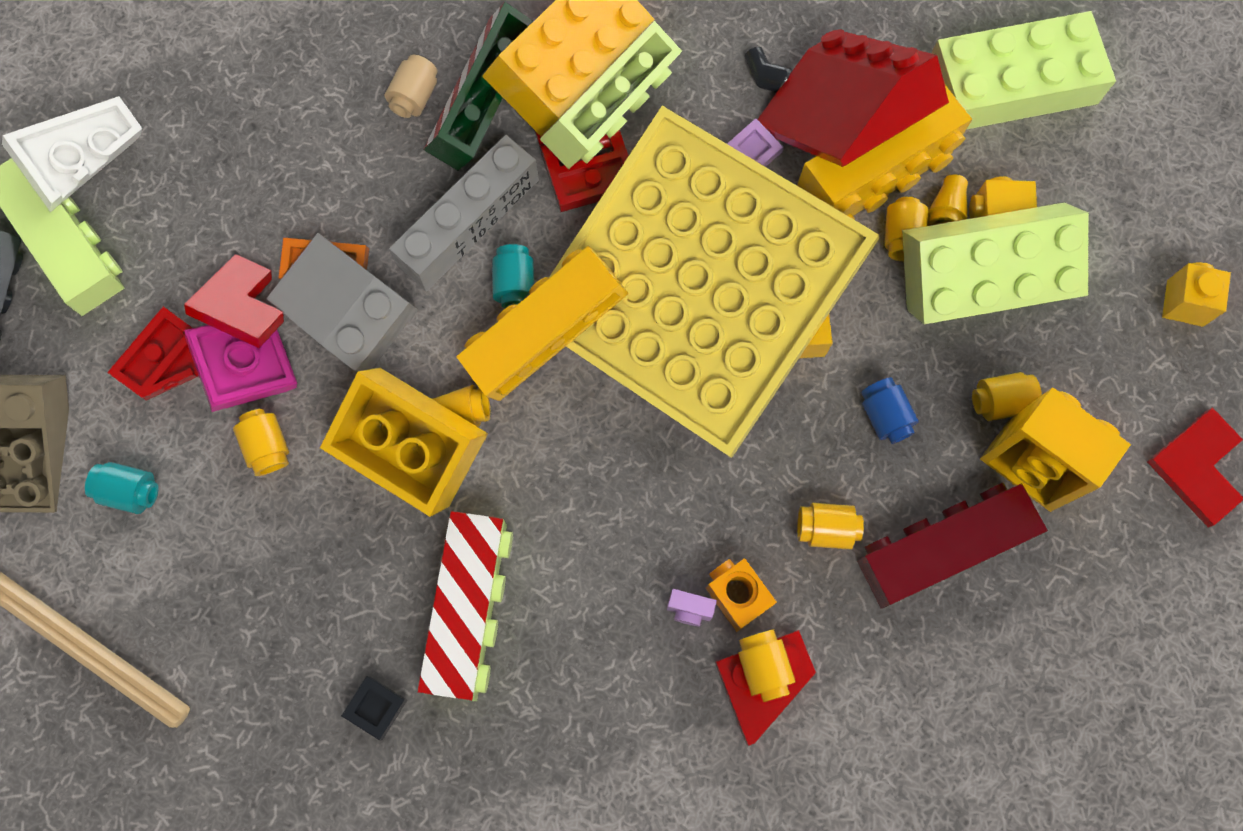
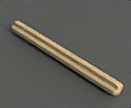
[0,572,190,728]

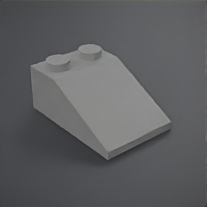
[266,233,418,372]

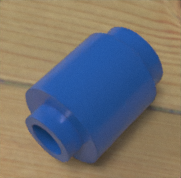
[861,377,919,444]

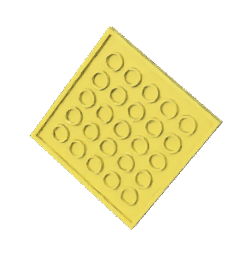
[549,106,879,458]

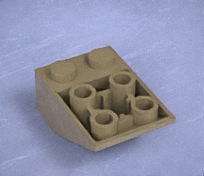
[0,375,69,513]

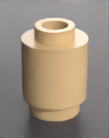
[385,55,438,118]

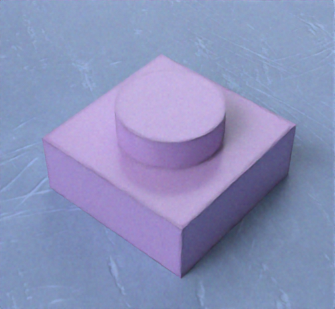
[727,119,783,167]
[667,589,717,627]

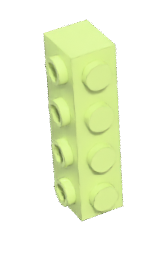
[540,21,682,169]

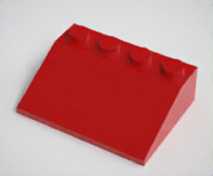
[757,29,949,167]

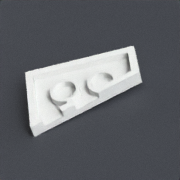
[2,96,142,212]

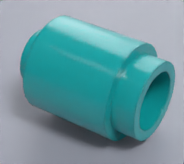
[492,244,534,308]
[85,462,159,514]

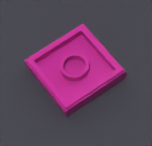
[185,325,297,412]

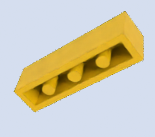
[456,246,629,401]

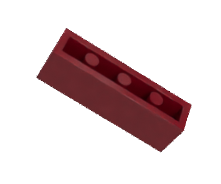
[857,482,1048,609]

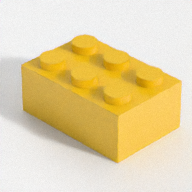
[320,368,488,517]
[980,387,1131,512]

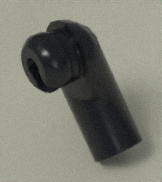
[744,47,793,92]

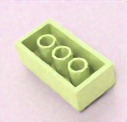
[932,11,1116,129]
[902,203,1089,324]

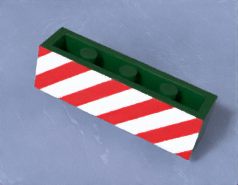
[423,2,534,171]

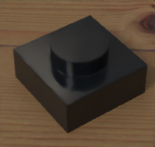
[341,676,407,740]

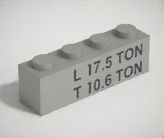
[389,135,539,292]

